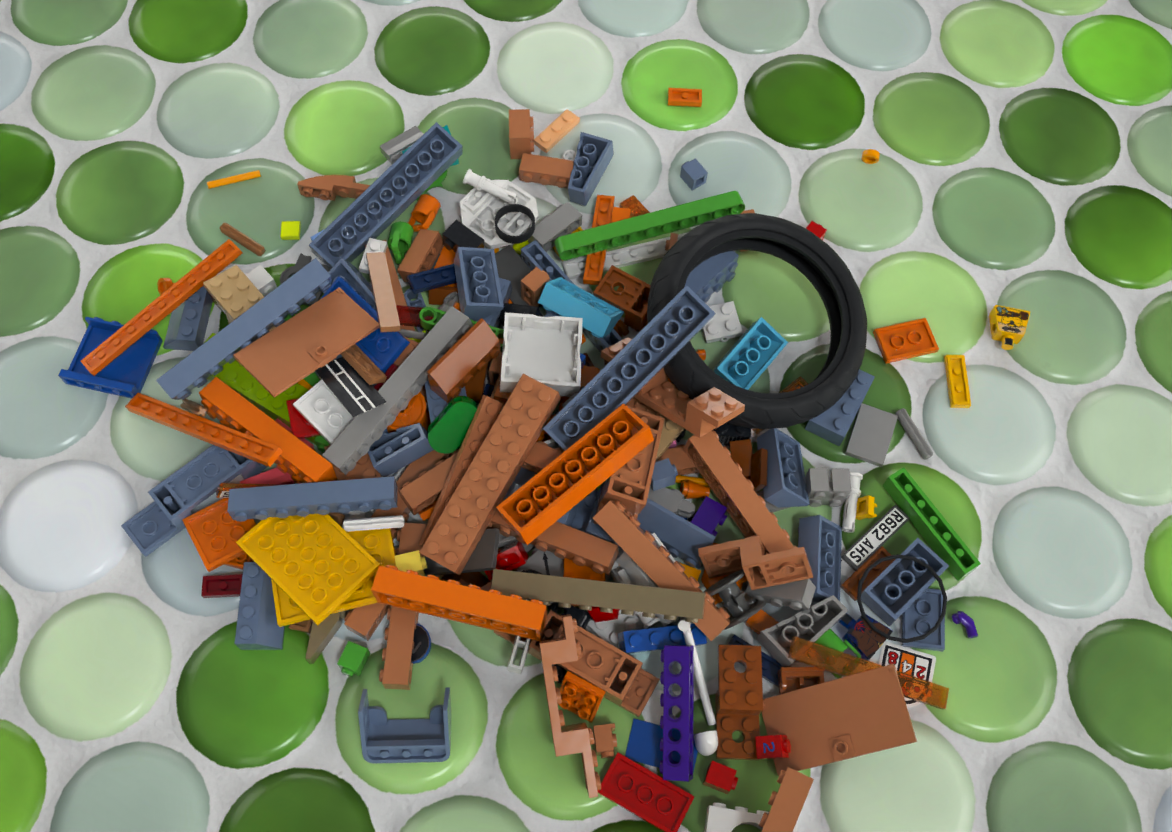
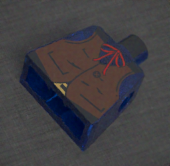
[839,613,893,665]

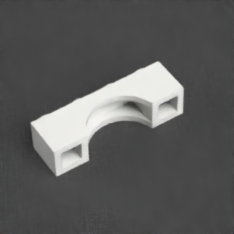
[704,802,798,832]

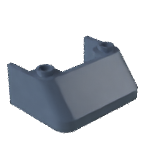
[358,687,451,763]

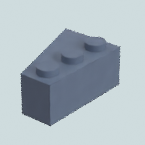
[368,423,434,477]

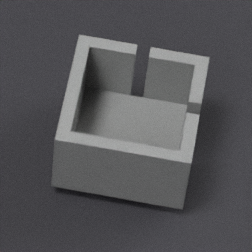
[805,468,851,507]

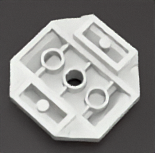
[460,179,539,249]

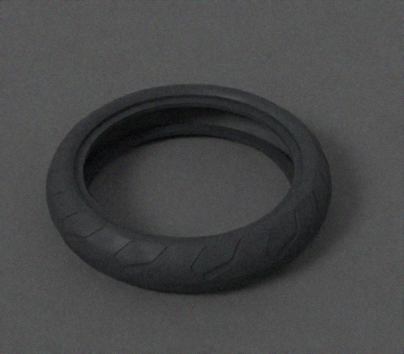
[647,213,867,429]

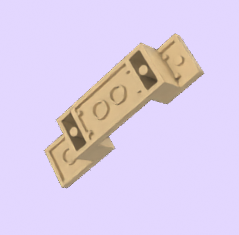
[203,265,315,381]

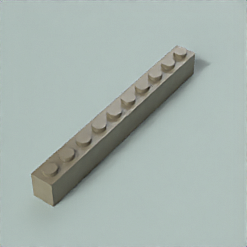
[491,569,706,623]

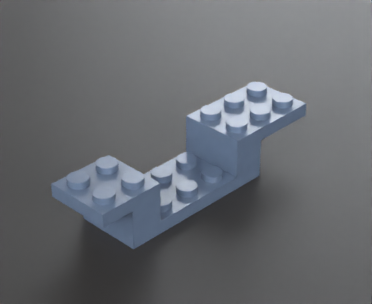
[121,445,268,557]

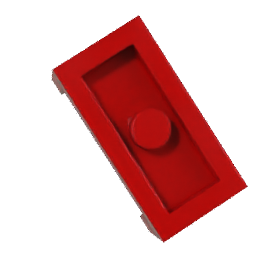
[485,540,529,581]

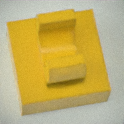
[856,495,877,520]

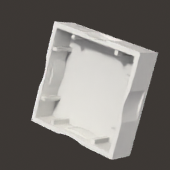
[500,313,583,397]

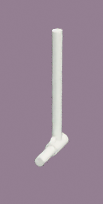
[678,617,716,726]

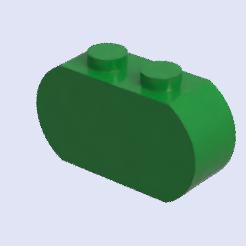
[428,396,478,454]

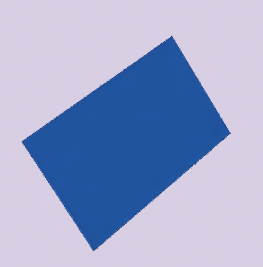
[625,719,698,773]

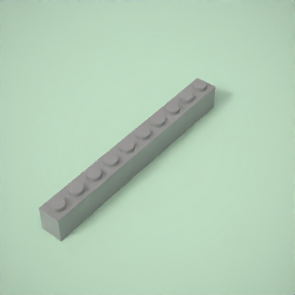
[322,306,473,475]

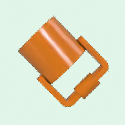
[408,194,441,232]

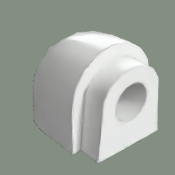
[694,730,718,756]

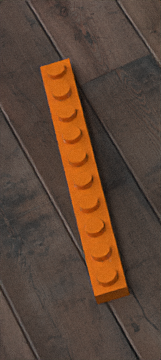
[80,239,242,376]
[125,393,282,467]

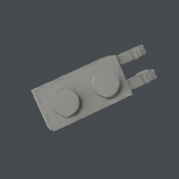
[648,486,696,520]

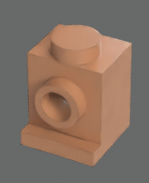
[593,723,617,758]

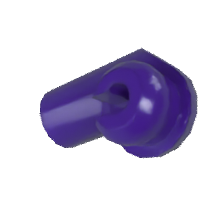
[952,611,978,639]

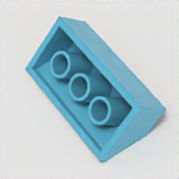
[538,277,624,338]
[712,317,788,390]

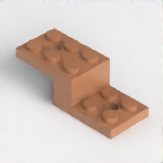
[698,535,813,590]

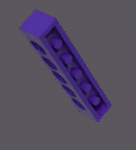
[660,645,694,782]

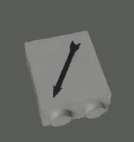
[516,548,564,609]

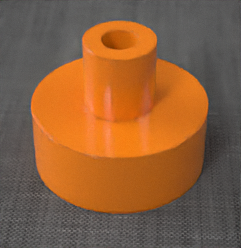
[157,278,175,295]

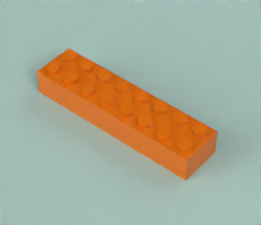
[199,377,338,484]
[496,403,654,545]
[371,565,547,641]

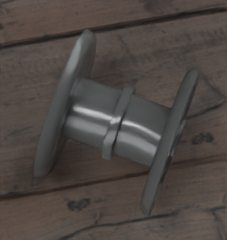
[703,569,766,630]

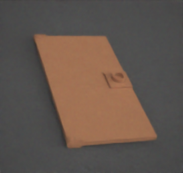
[233,287,380,397]
[762,663,917,776]

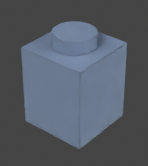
[680,158,708,191]
[650,458,678,491]

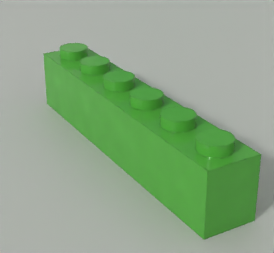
[883,468,981,581]

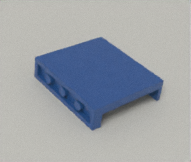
[58,317,162,399]

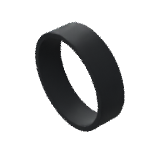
[495,204,535,244]

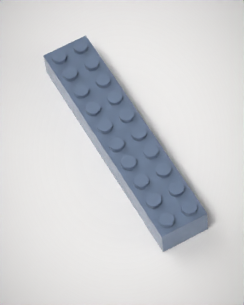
[309,122,463,269]
[156,258,332,400]
[543,285,716,451]

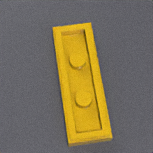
[944,355,971,408]

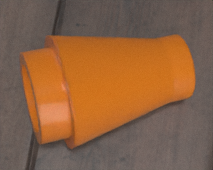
[680,480,710,499]

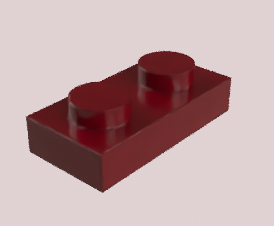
[201,574,243,598]

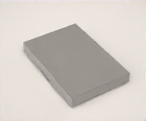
[845,403,898,467]

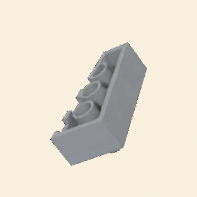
[756,595,848,667]

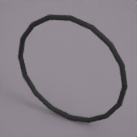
[857,554,947,643]

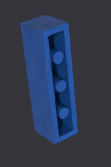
[617,624,707,654]

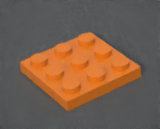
[182,498,257,572]

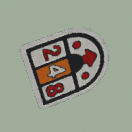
[878,641,936,708]

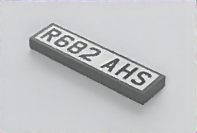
[841,505,910,571]

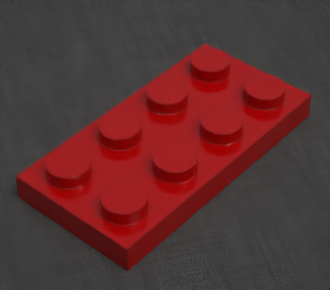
[597,752,695,832]

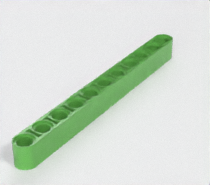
[554,191,745,260]

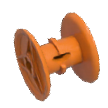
[387,392,431,433]

